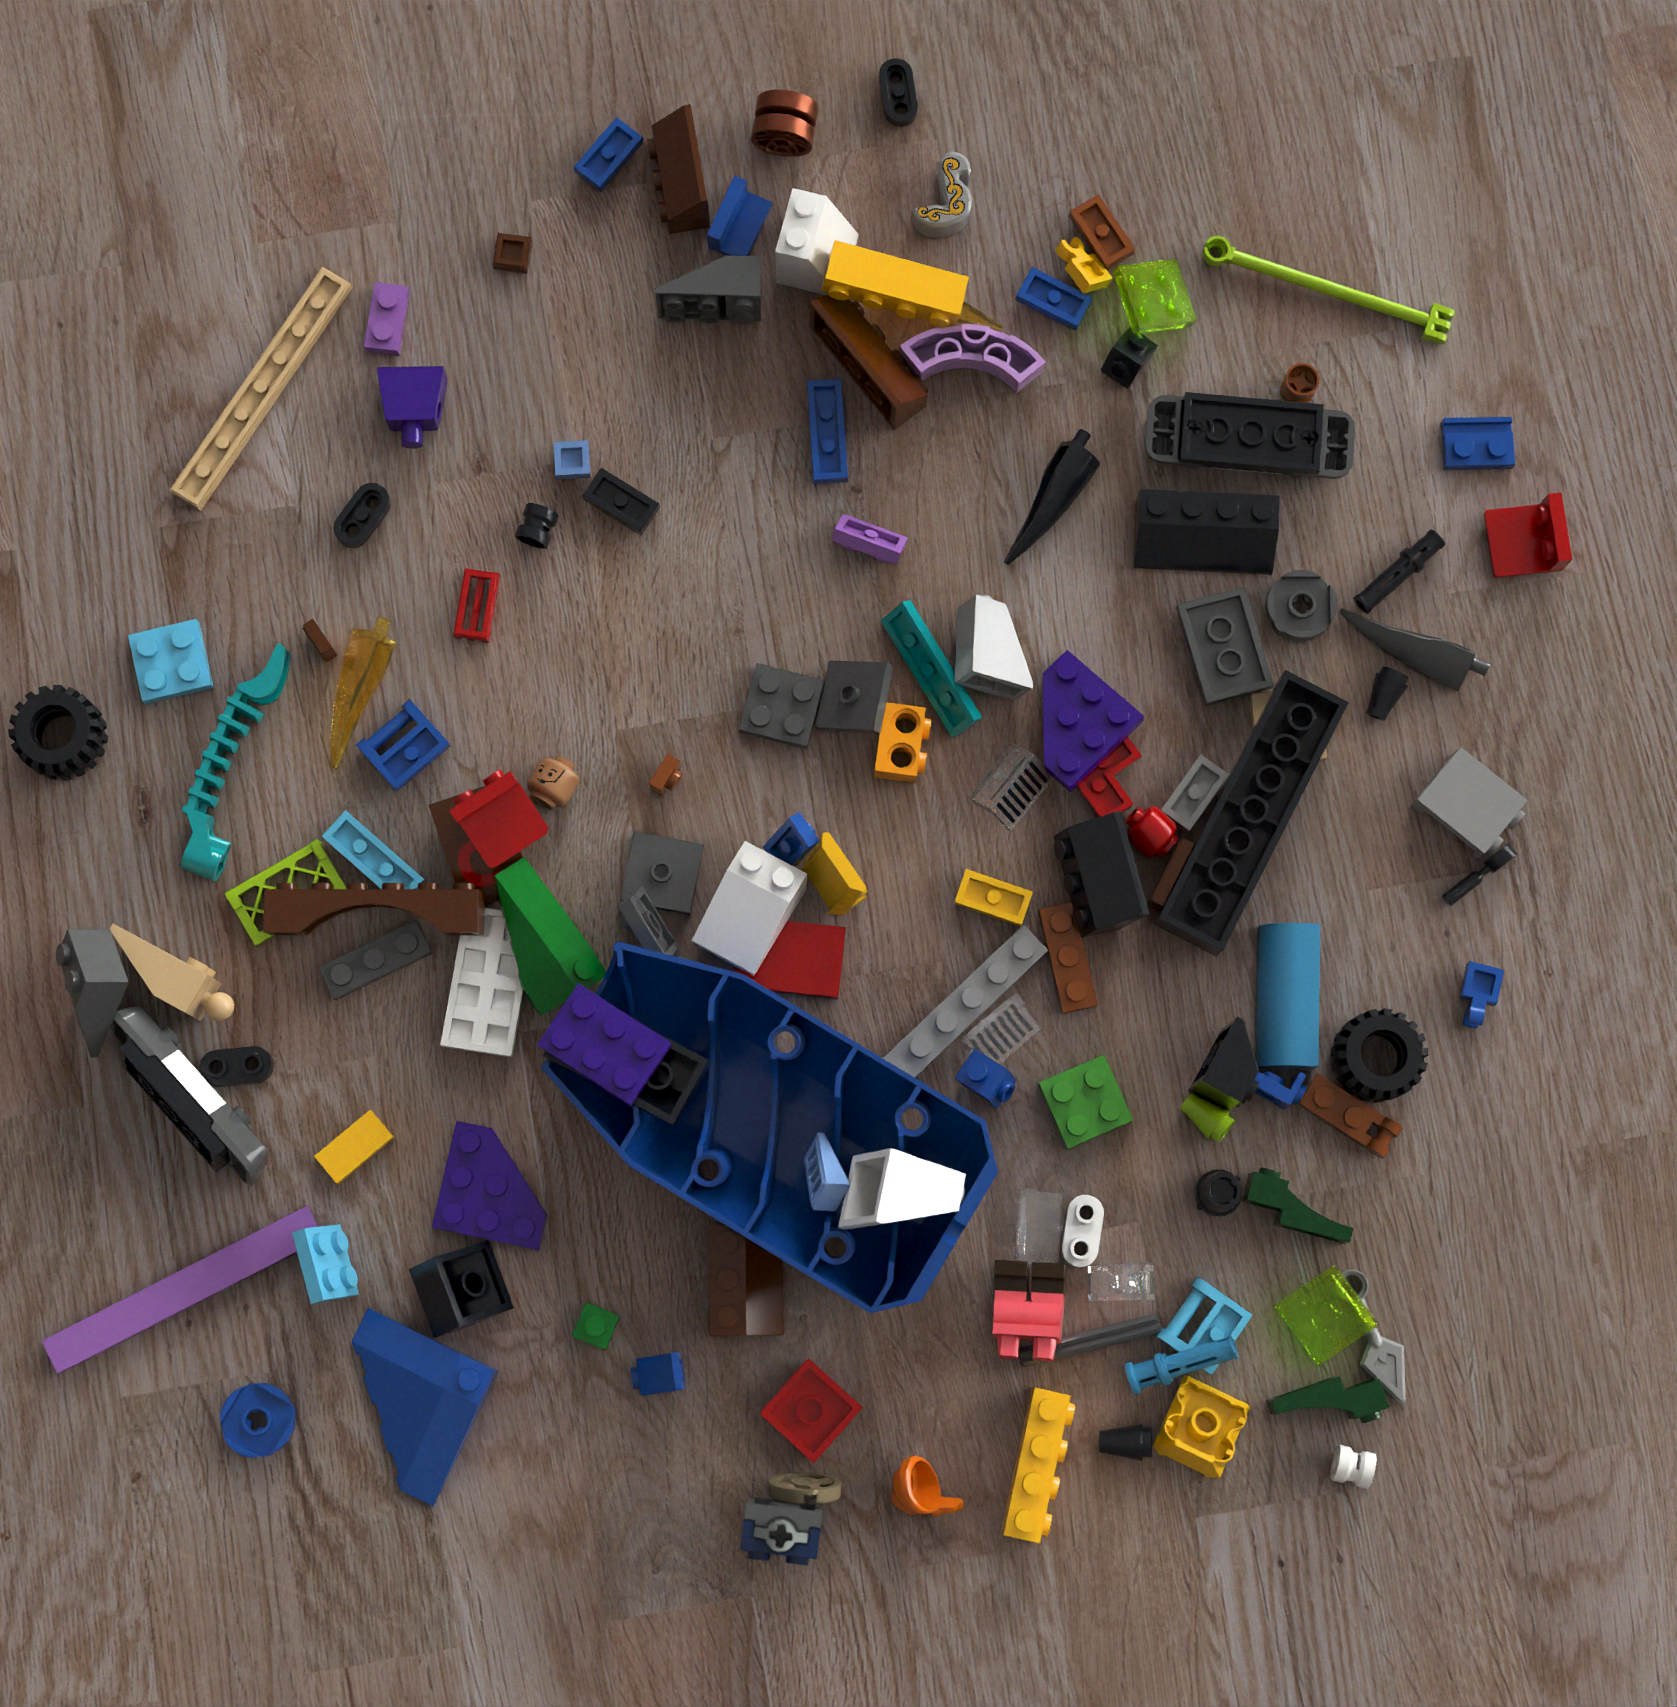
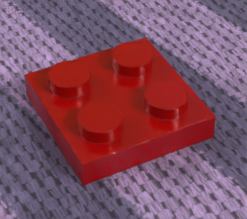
[759,1358,863,1463]

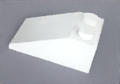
[691,841,807,976]

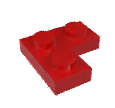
[1076,737,1142,817]

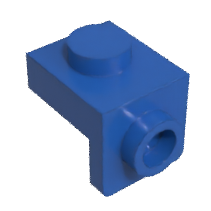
[954,1048,1016,1109]

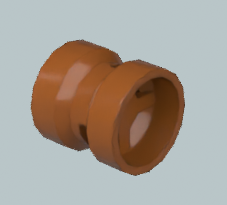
[1280,363,1320,403]

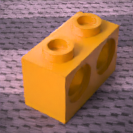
[874,702,931,783]

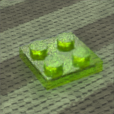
[1113,258,1197,334]
[1274,1263,1378,1366]

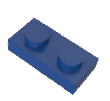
[574,117,644,192]
[1016,267,1093,331]
[763,812,819,867]

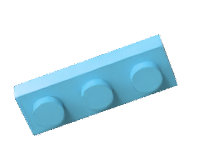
[322,810,426,889]

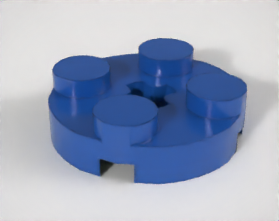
[220,1383,297,1458]

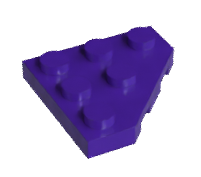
[1043,650,1144,792]
[432,1121,547,1250]

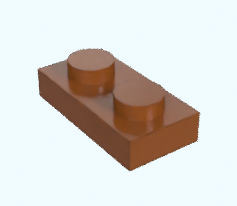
[1069,194,1135,270]

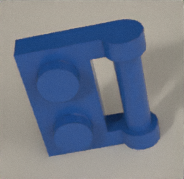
[356,699,451,792]

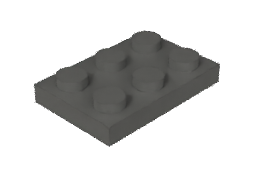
[1176,587,1274,706]

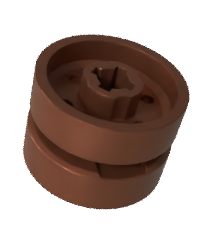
[751,89,818,157]

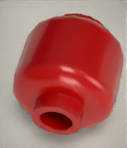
[1125,806,1178,858]

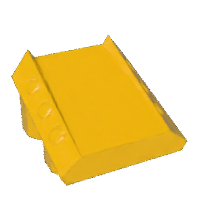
[801,832,867,915]
[1153,1375,1250,1478]

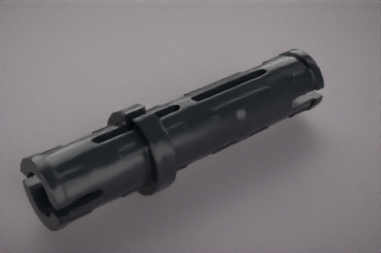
[1353,529,1445,614]

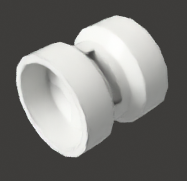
[1330,1445,1376,1489]

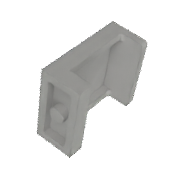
[1410,747,1528,859]

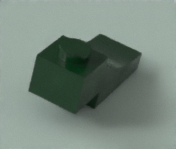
[1242,1168,1353,1244]
[1266,1376,1390,1423]

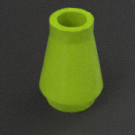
[1180,1092,1236,1143]

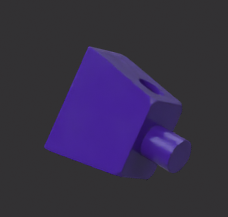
[377,366,447,449]

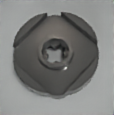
[1265,570,1337,641]

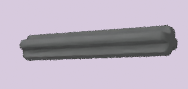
[1019,1314,1160,1367]

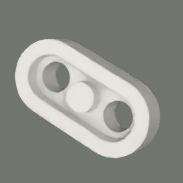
[1061,1195,1104,1268]

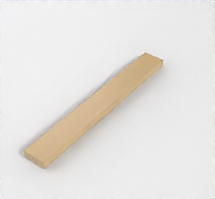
[169,267,353,511]

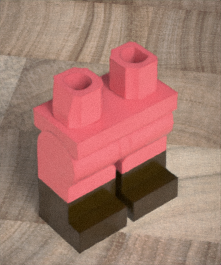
[992,1260,1068,1362]

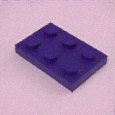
[537,983,672,1107]

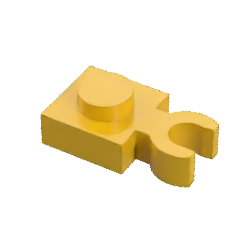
[1055,236,1113,294]

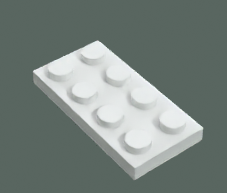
[440,908,524,1058]

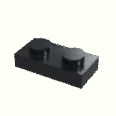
[582,468,660,535]

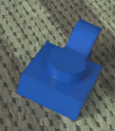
[1459,961,1504,1029]

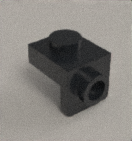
[1101,327,1158,388]

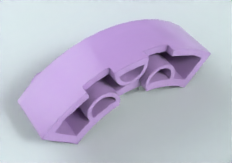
[899,323,1046,393]

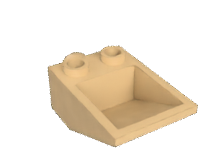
[110,924,234,1021]

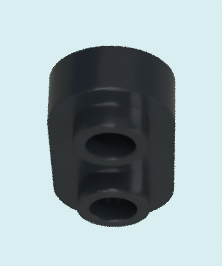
[879,58,918,127]
[334,483,391,548]
[199,1046,274,1087]

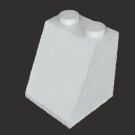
[775,188,859,295]

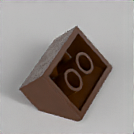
[647,104,710,234]
[709,1224,784,1336]

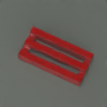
[453,568,500,643]

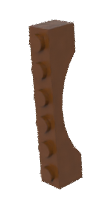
[263,883,485,936]

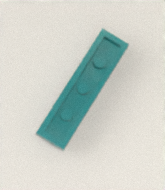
[880,600,983,738]

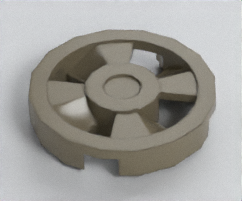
[768,1472,841,1505]

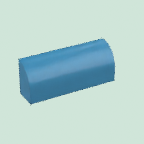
[1255,923,1320,1070]

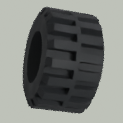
[8,685,108,780]
[1330,1008,1429,1102]

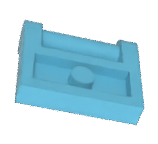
[1156,1277,1252,1375]

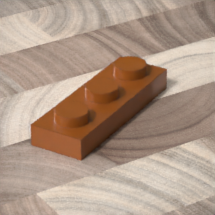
[1038,902,1098,1014]

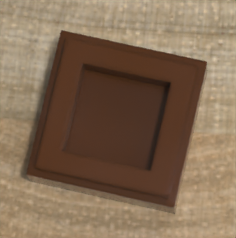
[493,233,533,274]
[302,619,337,662]

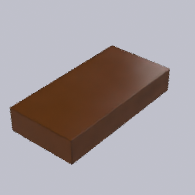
[1147,838,1194,912]

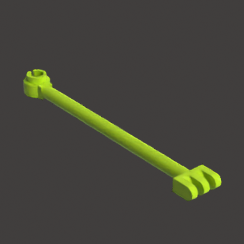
[1202,236,1455,344]

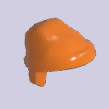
[890,1455,964,1517]

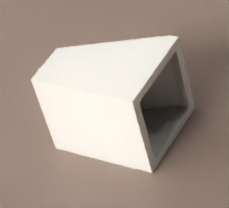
[838,1148,966,1230]

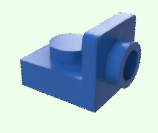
[1254,1071,1307,1110]

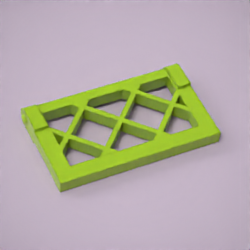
[225,839,347,947]

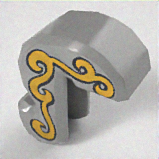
[911,152,972,238]

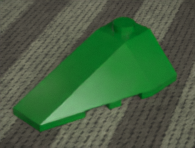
[493,857,606,1016]

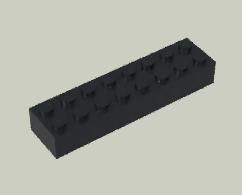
[1153,670,1349,957]

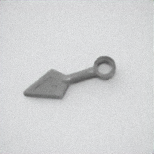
[1333,1269,1406,1404]

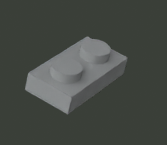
[1161,754,1230,833]

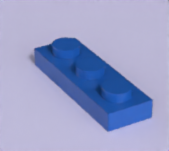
[807,379,848,484]

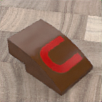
[429,786,523,905]

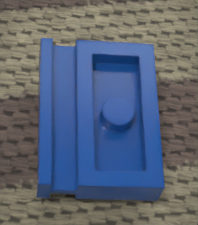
[1441,417,1515,470]

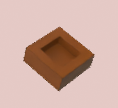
[649,753,683,797]

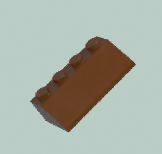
[810,295,928,430]

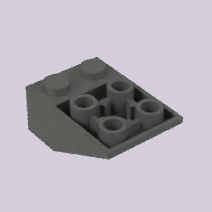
[655,255,762,325]

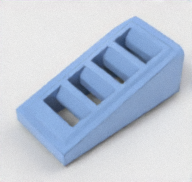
[804,1133,850,1211]

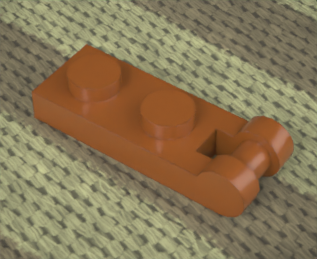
[1297,1073,1403,1159]

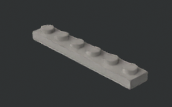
[883,925,1048,1078]

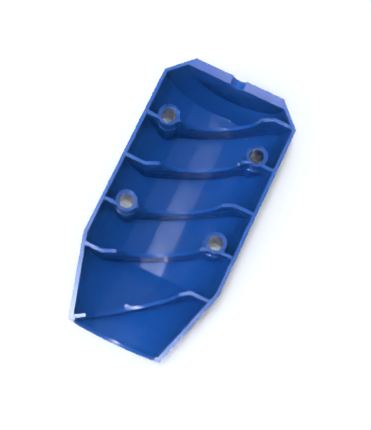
[541,941,998,1313]

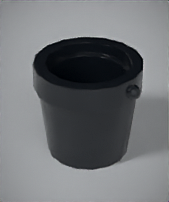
[1195,1169,1242,1217]

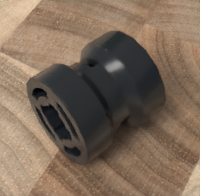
[515,503,559,549]

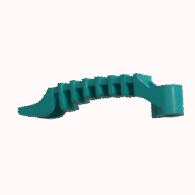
[181,643,291,882]

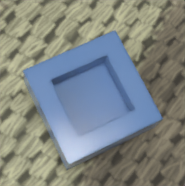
[553,440,591,480]

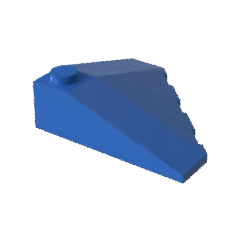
[352,1308,499,1506]

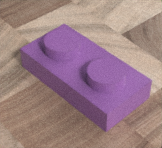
[364,282,410,356]
[831,514,908,564]

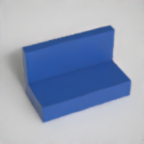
[707,175,772,256]

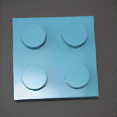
[128,619,214,705]
[292,1224,359,1304]

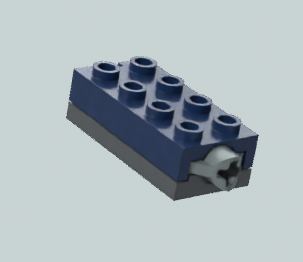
[740,1496,822,1565]

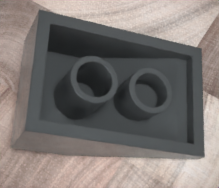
[56,929,129,1057]

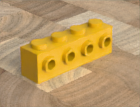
[821,240,969,328]
[1001,1387,1075,1544]

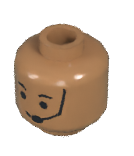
[527,755,580,810]

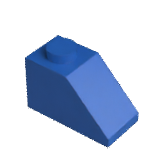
[631,1352,686,1396]

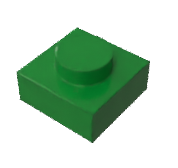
[572,1302,620,1350]

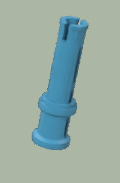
[1125,1335,1239,1395]

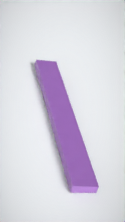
[42,1206,319,1374]

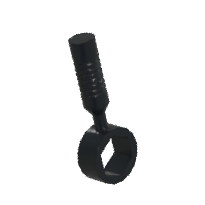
[1442,843,1517,906]

